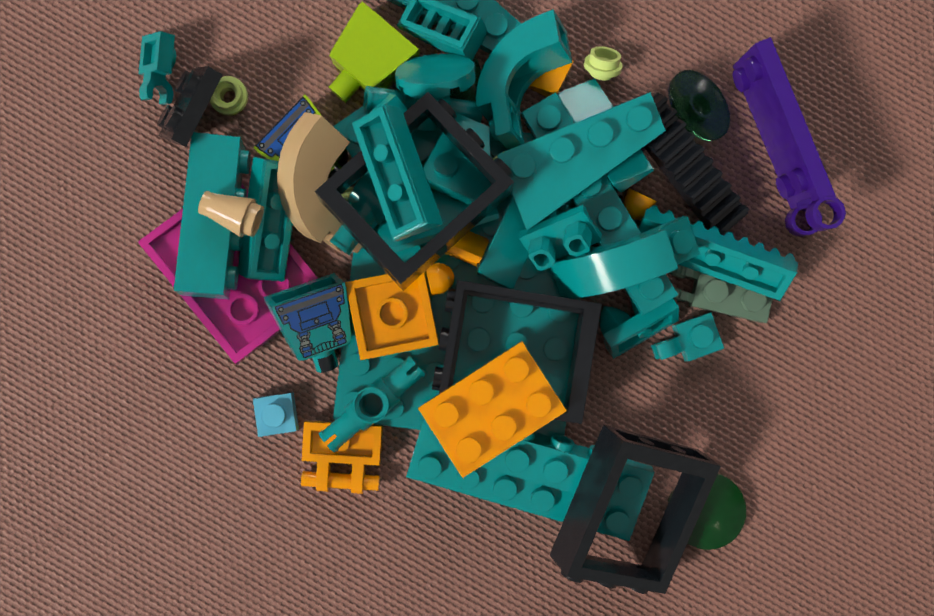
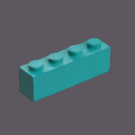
[174,132,251,300]

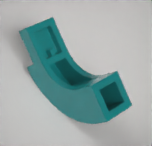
[476,9,572,150]
[551,216,700,298]

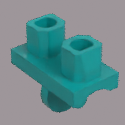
[519,204,602,271]

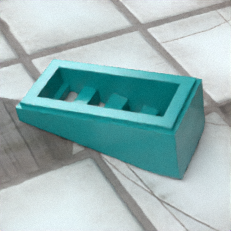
[397,0,487,60]

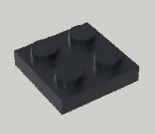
[157,66,223,147]

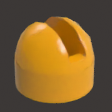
[623,188,657,220]
[425,262,454,296]

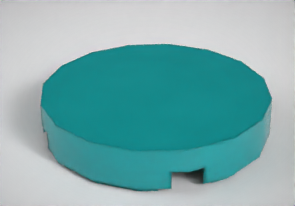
[395,54,476,98]

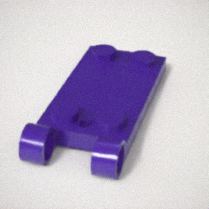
[732,37,846,237]

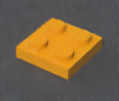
[345,272,439,360]

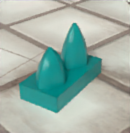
[600,298,679,359]

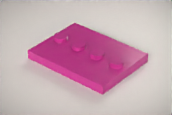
[138,184,318,365]

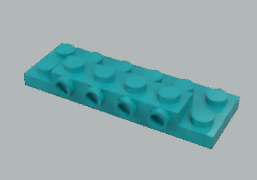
[406,418,655,541]

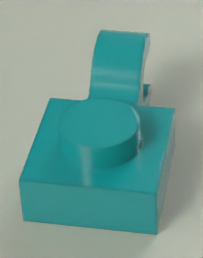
[138,31,177,105]
[651,312,724,362]

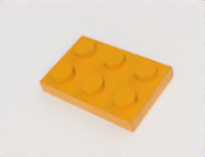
[418,341,567,478]

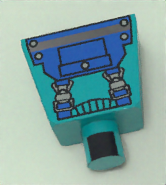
[264,273,351,373]

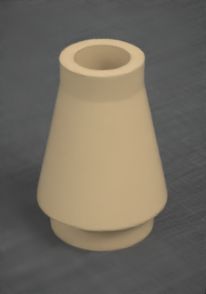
[198,191,264,237]

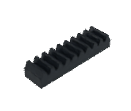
[644,92,750,235]

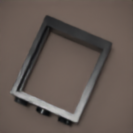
[315,92,514,291]
[432,280,602,424]
[550,424,721,594]

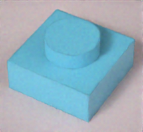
[253,392,299,437]

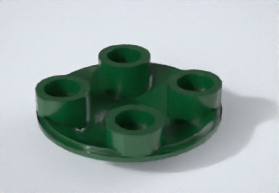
[668,473,746,550]

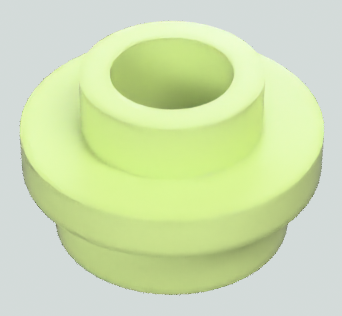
[584,46,623,81]
[210,76,248,115]

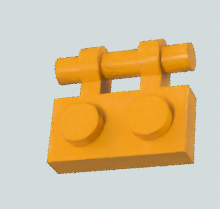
[301,421,383,494]

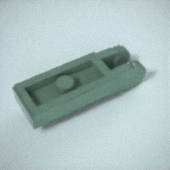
[669,265,773,323]

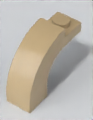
[277,112,362,253]

